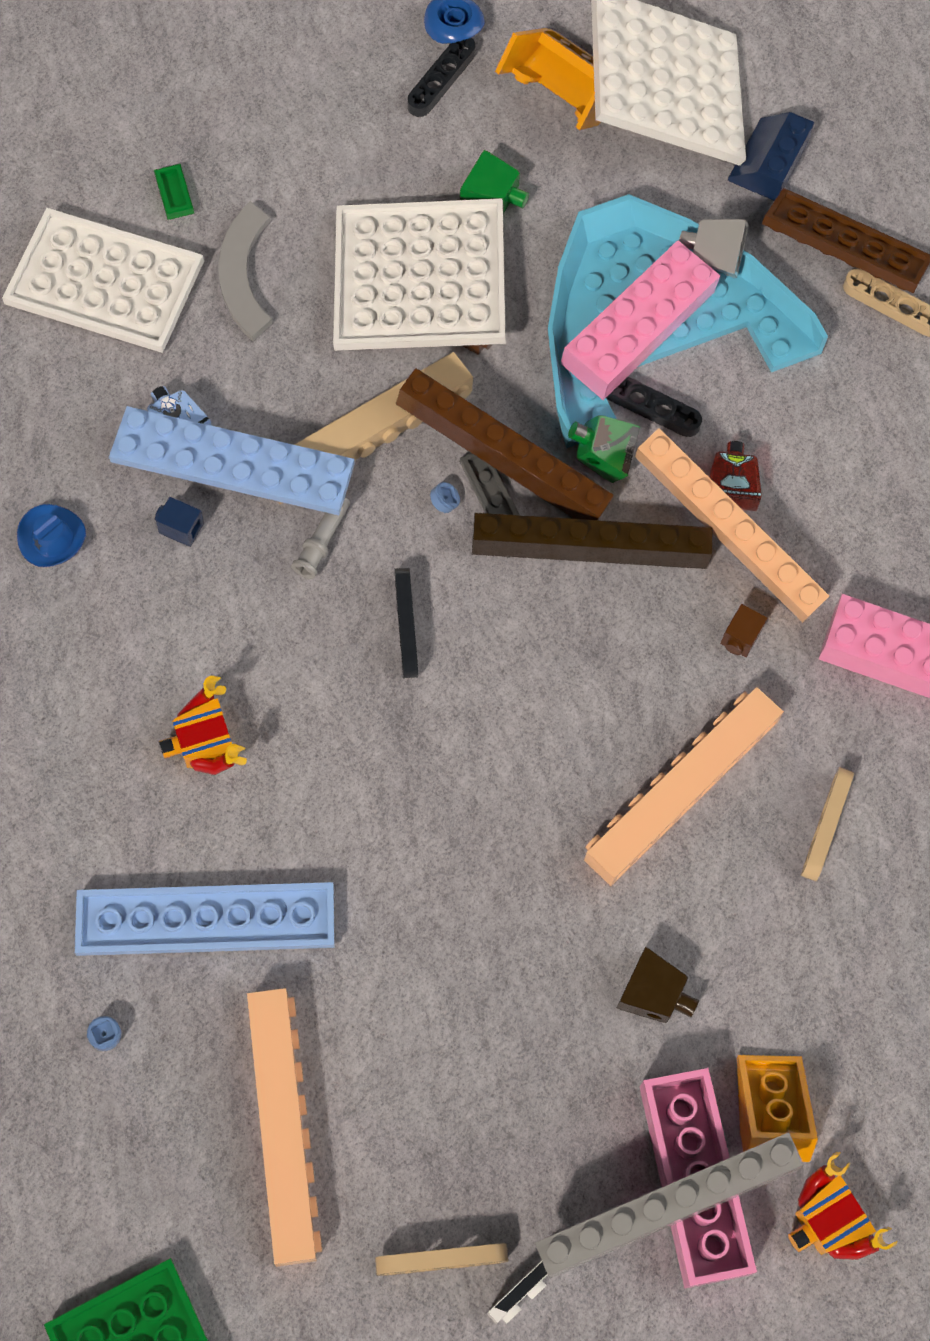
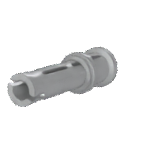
[291,498,350,579]

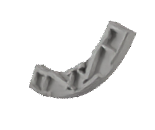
[218,201,273,341]

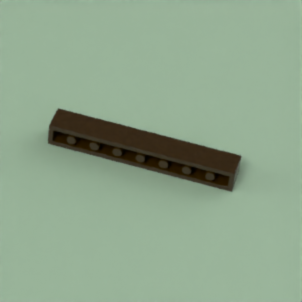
[471,513,712,569]

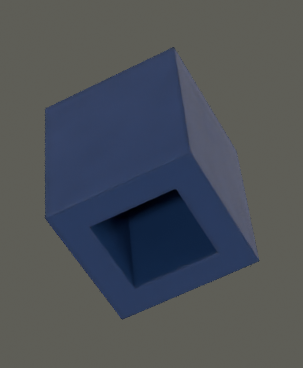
[155,496,204,547]

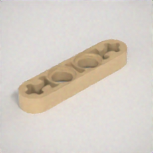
[843,269,930,337]
[801,767,854,882]
[375,1243,509,1276]

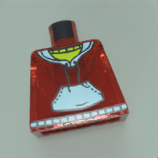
[709,441,762,511]

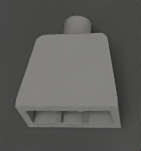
[679,219,749,278]

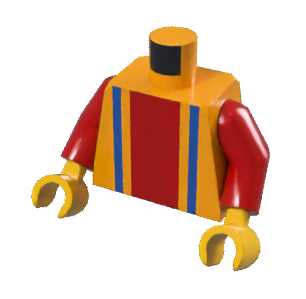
[159,676,247,775]
[788,1152,898,1260]

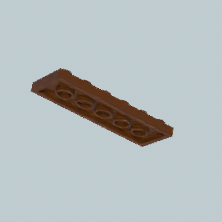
[762,188,930,294]

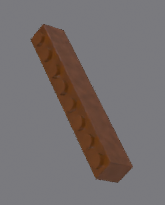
[396,368,614,520]

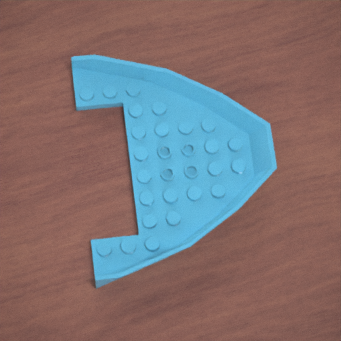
[548,194,828,449]

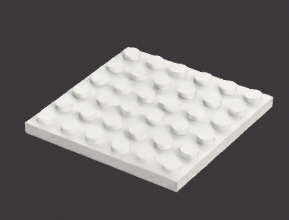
[591,0,746,165]
[333,199,506,351]

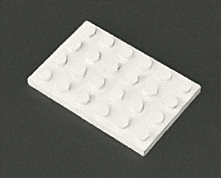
[2,208,204,353]

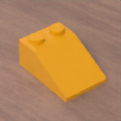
[737,1055,818,1162]

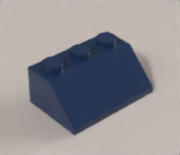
[727,112,815,201]

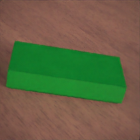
[154,164,194,220]

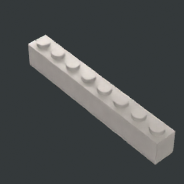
[535,1132,804,1278]

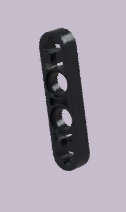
[407,38,476,117]
[606,377,702,437]
[394,567,418,679]

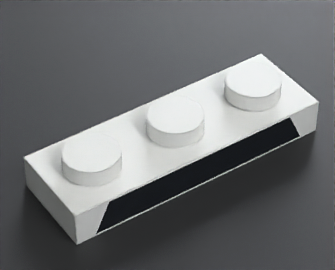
[487,1261,548,1324]

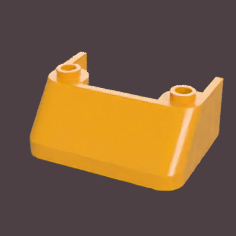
[495,28,601,130]

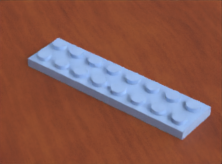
[109,406,355,516]
[75,882,335,956]

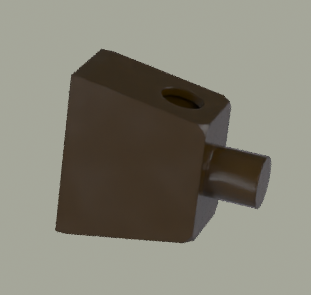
[616,947,699,1023]

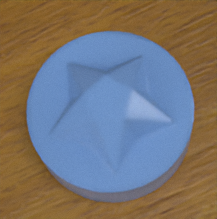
[430,482,460,513]
[87,1016,121,1051]

